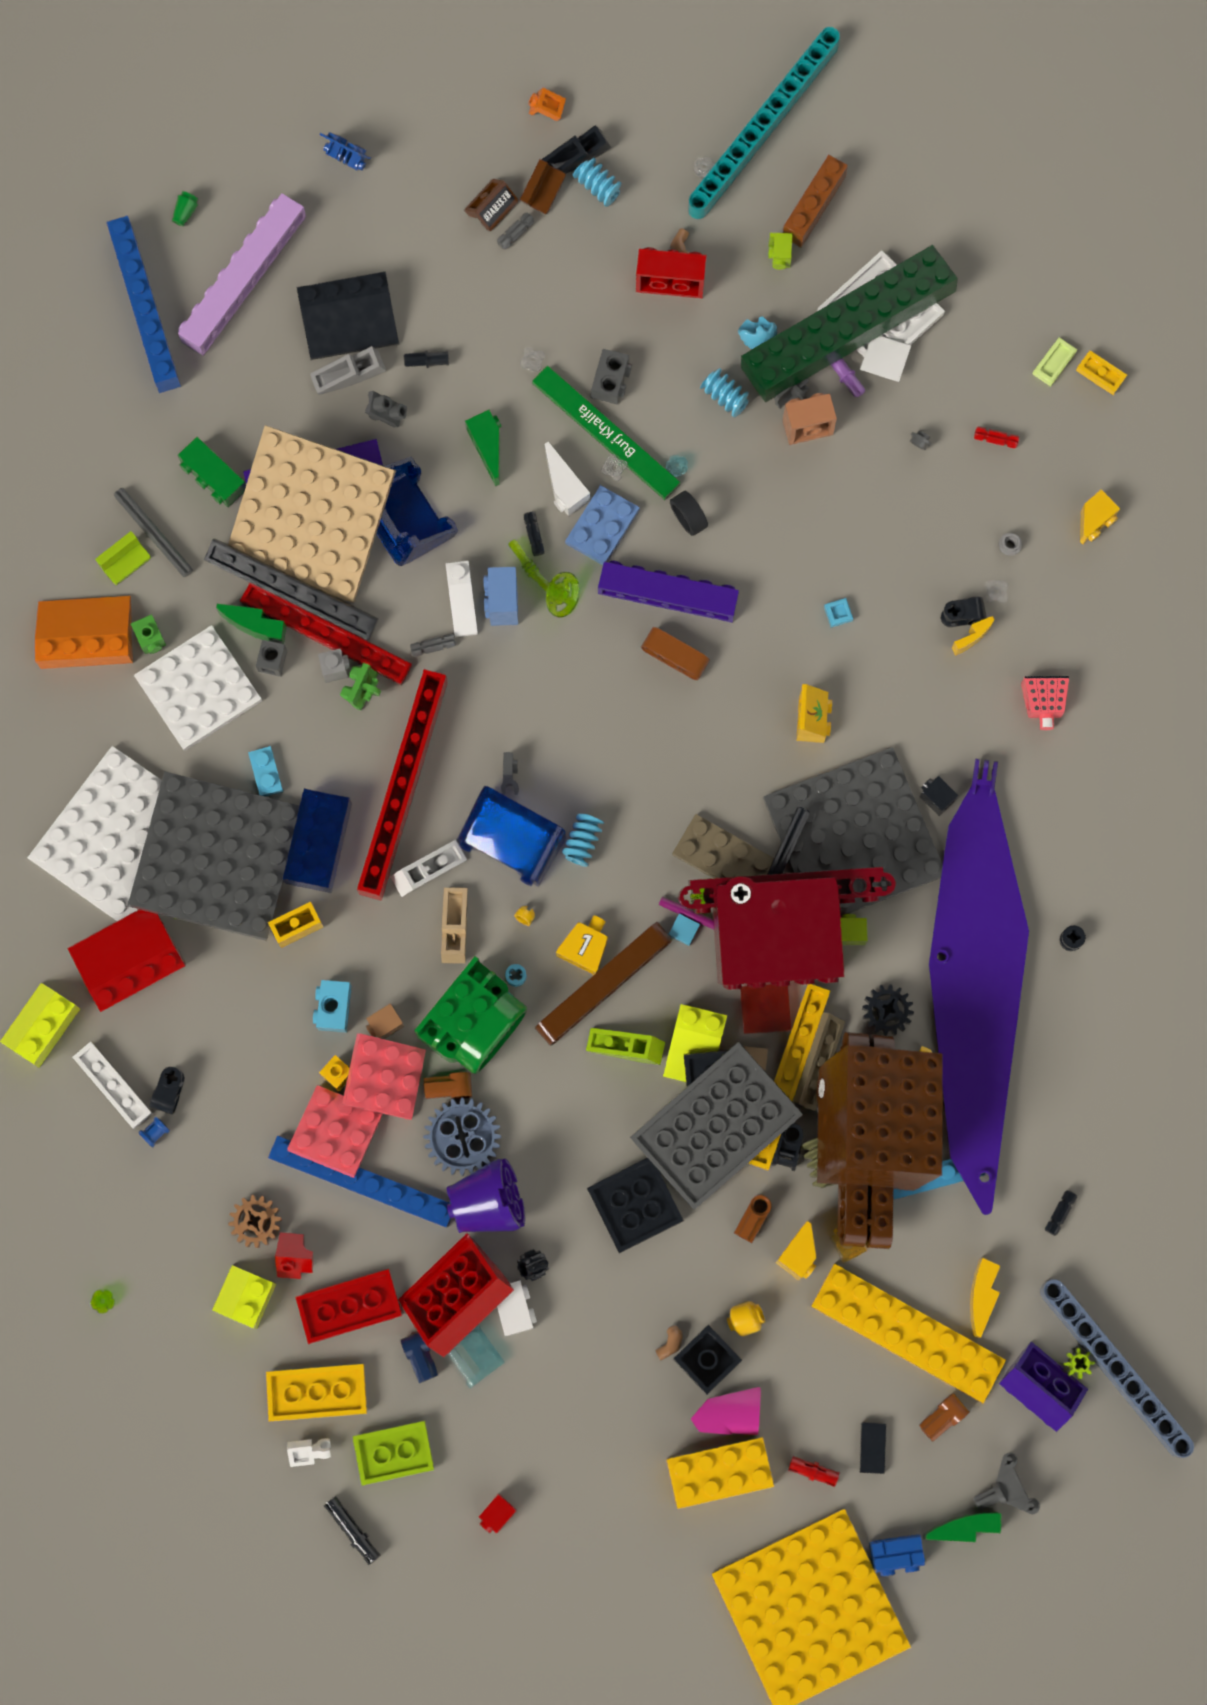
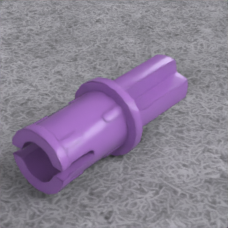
[830,358,865,397]

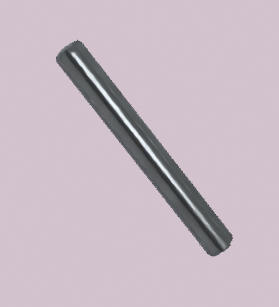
[114,488,193,577]

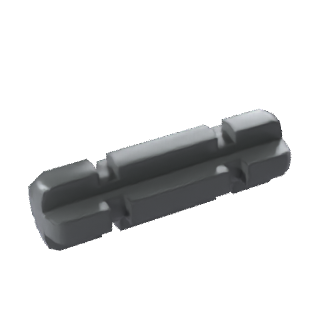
[497,212,534,250]
[410,634,456,657]

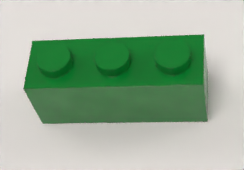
[178,437,246,508]

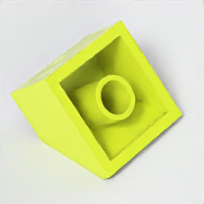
[212,1265,276,1329]

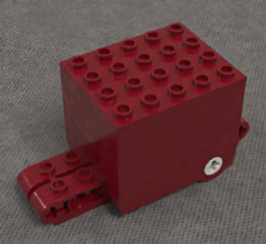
[678,867,896,990]

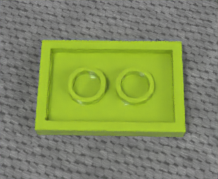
[352,1421,435,1486]

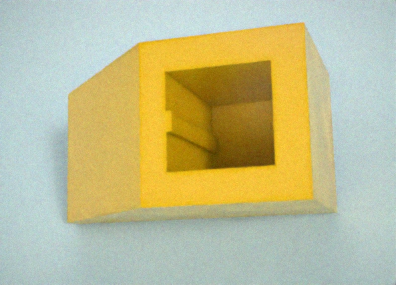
[1080,489,1120,545]

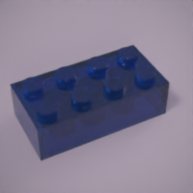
[283,788,352,893]

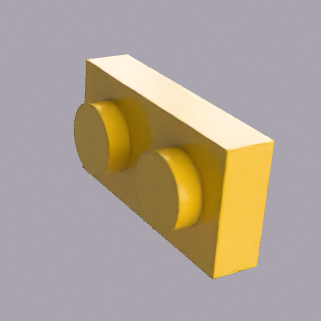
[1076,350,1127,395]

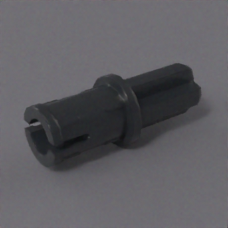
[404,350,449,368]

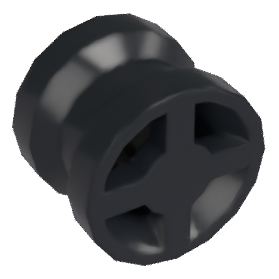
[1059,925,1086,952]

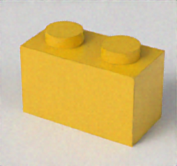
[268,902,324,948]

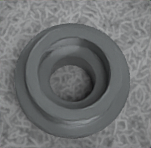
[910,431,932,450]

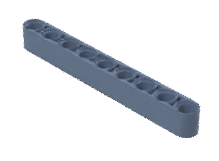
[1040,1280,1194,1458]

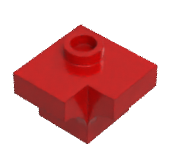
[275,1232,314,1279]

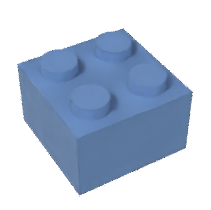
[484,567,518,626]

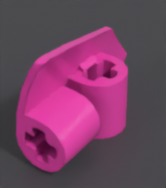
[691,1387,761,1435]

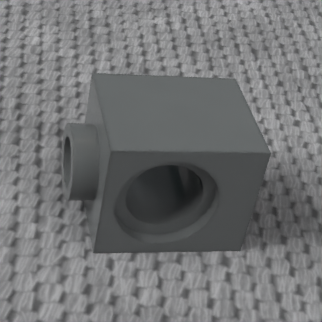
[256,638,287,677]

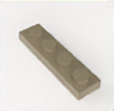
[793,1012,845,1111]

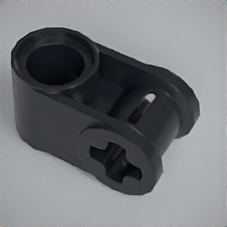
[940,597,987,627]
[150,1067,185,1115]
[772,1123,803,1171]

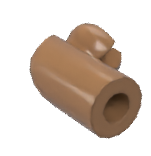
[670,228,689,253]
[655,1326,683,1361]

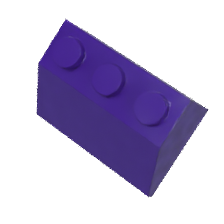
[999,1341,1088,1432]

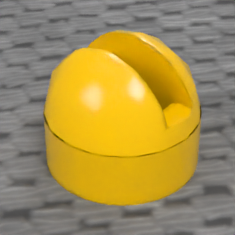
[514,905,535,926]

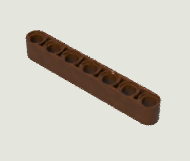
[535,922,673,1046]

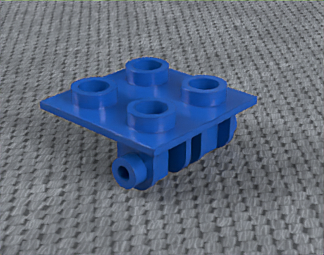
[319,132,371,171]

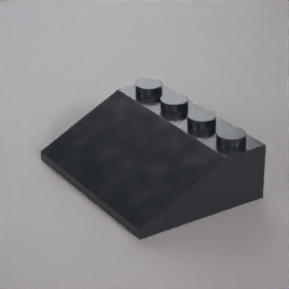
[297,271,399,360]

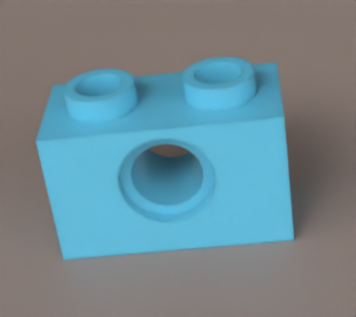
[313,980,352,1033]

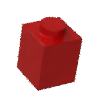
[478,1494,517,1534]

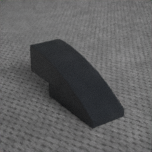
[541,125,612,174]

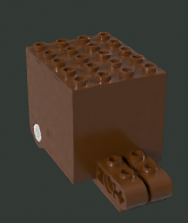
[817,1032,943,1249]

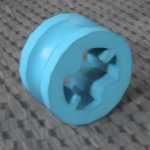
[505,964,527,987]

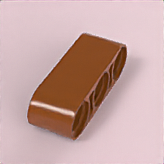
[641,627,710,681]

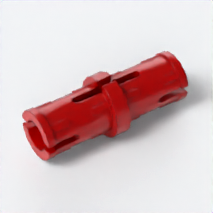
[788,1456,840,1487]

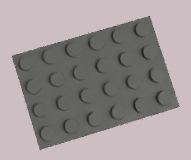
[630,1041,803,1210]

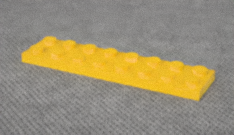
[811,1264,1006,1403]

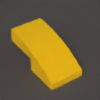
[952,616,994,656]

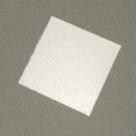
[860,336,911,382]

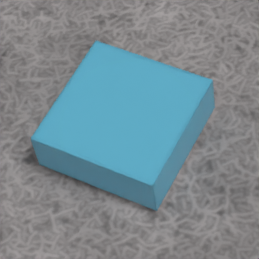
[824,598,853,628]
[669,914,700,946]

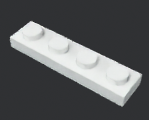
[73,1041,153,1129]

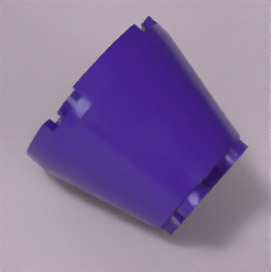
[447,1158,525,1233]

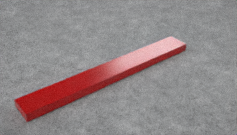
[239,583,412,685]

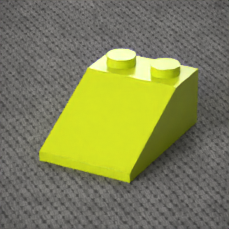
[663,1004,727,1082]

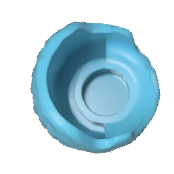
[738,316,777,350]

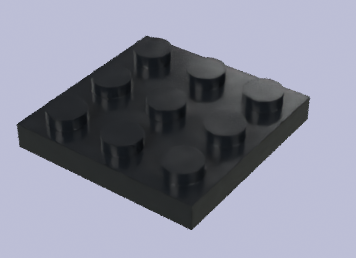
[587,1158,684,1254]

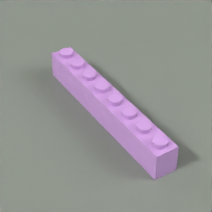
[178,194,306,356]

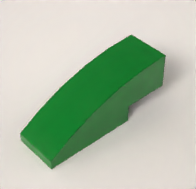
[216,604,287,644]
[923,1512,1001,1542]

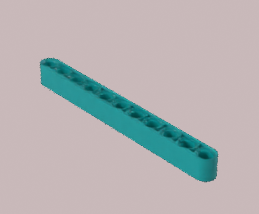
[688,27,840,219]

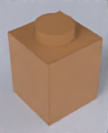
[365,1003,405,1039]

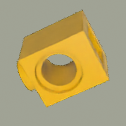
[319,1055,350,1092]

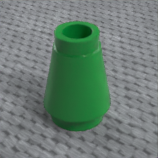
[171,191,198,227]

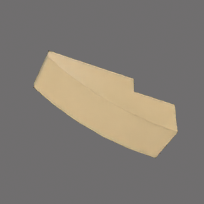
[441,888,468,964]

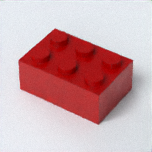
[636,247,707,299]

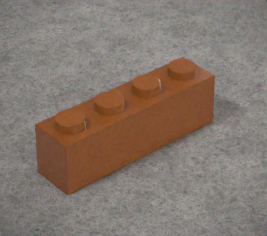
[783,154,848,248]

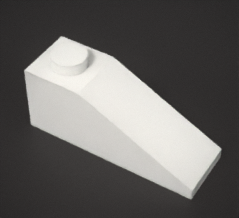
[545,442,590,516]
[446,561,478,637]
[390,840,467,897]

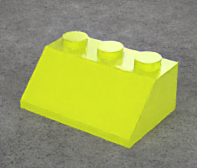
[0,983,80,1068]

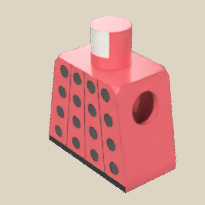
[1021,676,1069,730]

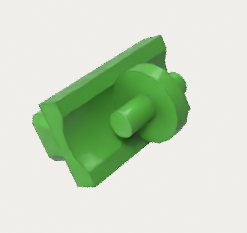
[340,663,381,711]

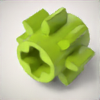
[1063,1348,1095,1379]

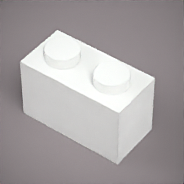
[497,1281,537,1337]

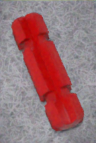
[974,426,1019,449]

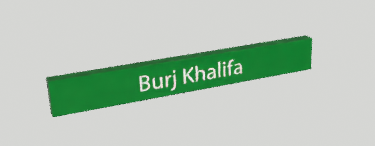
[532,365,680,500]

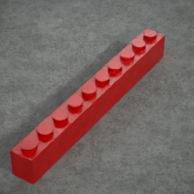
[357,669,448,901]

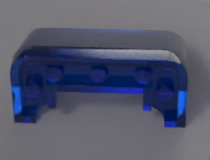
[376,456,458,566]
[457,786,566,887]

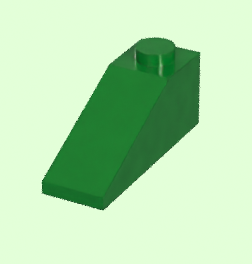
[465,410,502,487]

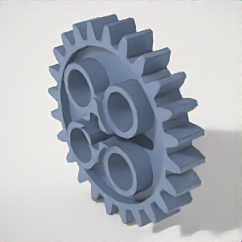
[423,1098,502,1177]

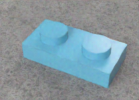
[248,746,283,797]

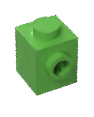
[131,614,166,654]

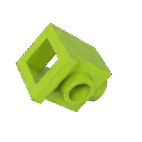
[768,232,792,270]

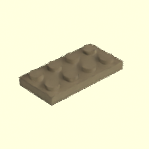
[672,814,774,895]

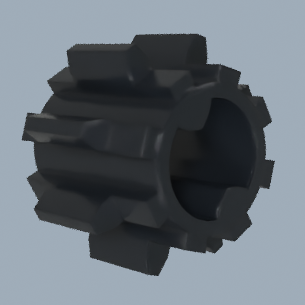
[517,1249,549,1281]

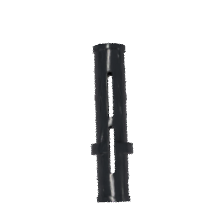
[324,1496,381,1566]

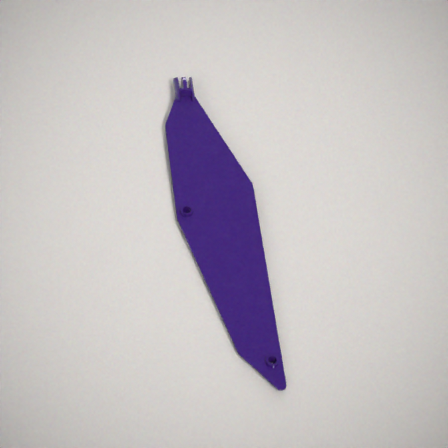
[929,758,1029,1215]

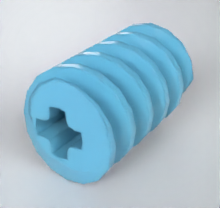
[573,158,622,207]
[700,368,749,418]
[562,814,605,867]

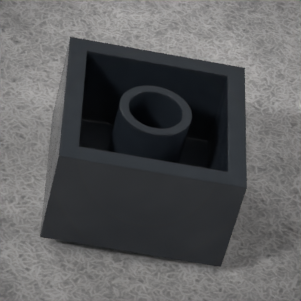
[673,1324,743,1395]

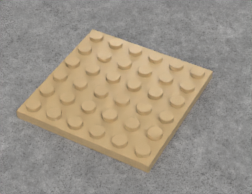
[228,425,396,602]

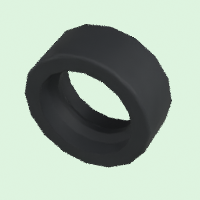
[670,491,708,536]

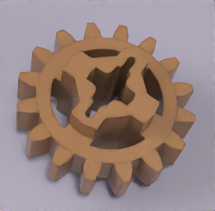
[228,1195,282,1248]

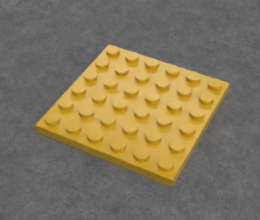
[711,1509,911,1705]

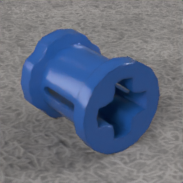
[138,1116,170,1148]

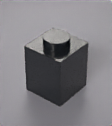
[920,776,959,816]

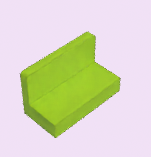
[95,531,151,585]

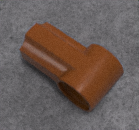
[424,1072,472,1099]
[734,1195,771,1243]
[919,1393,970,1442]

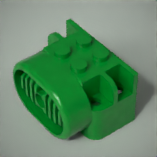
[414,956,527,1074]

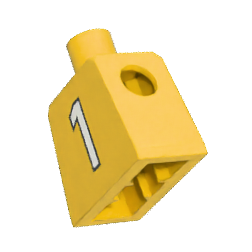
[556,915,608,975]

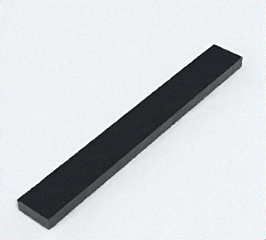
[204,538,379,640]

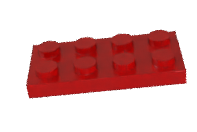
[295,1269,402,1344]

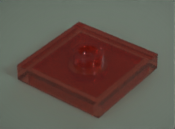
[740,984,791,1035]

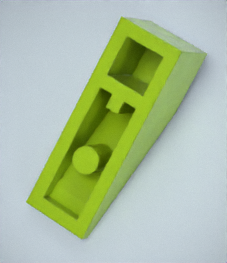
[586,1028,665,1065]

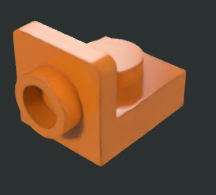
[529,88,566,121]

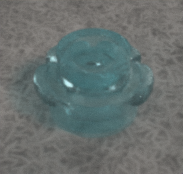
[666,455,688,477]

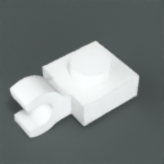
[287,1438,331,1467]

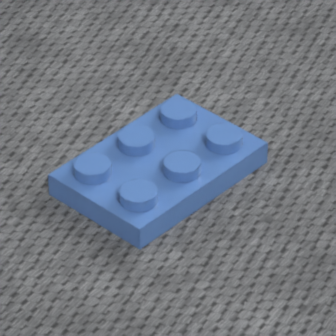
[565,485,640,565]

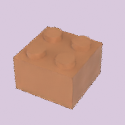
[783,393,837,445]

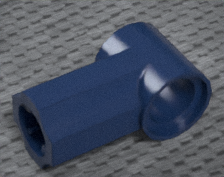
[400,1332,439,1384]

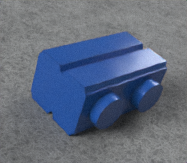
[869,1534,925,1576]

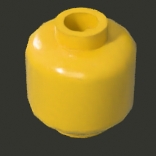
[727,1301,765,1337]

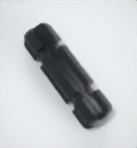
[524,512,545,556]
[1045,1190,1077,1236]

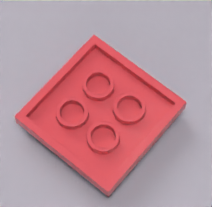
[342,1033,426,1120]
[288,1085,383,1178]

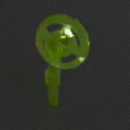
[508,539,580,618]

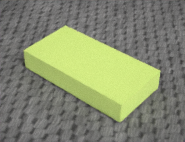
[1032,337,1078,387]

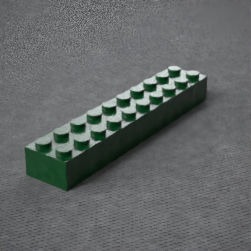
[741,244,958,403]

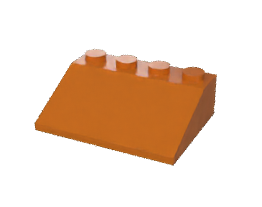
[35,596,133,669]

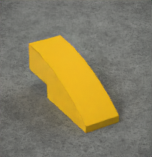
[970,1258,1000,1338]

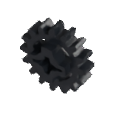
[862,984,914,1036]

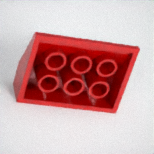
[67,909,186,1012]
[398,1233,514,1357]

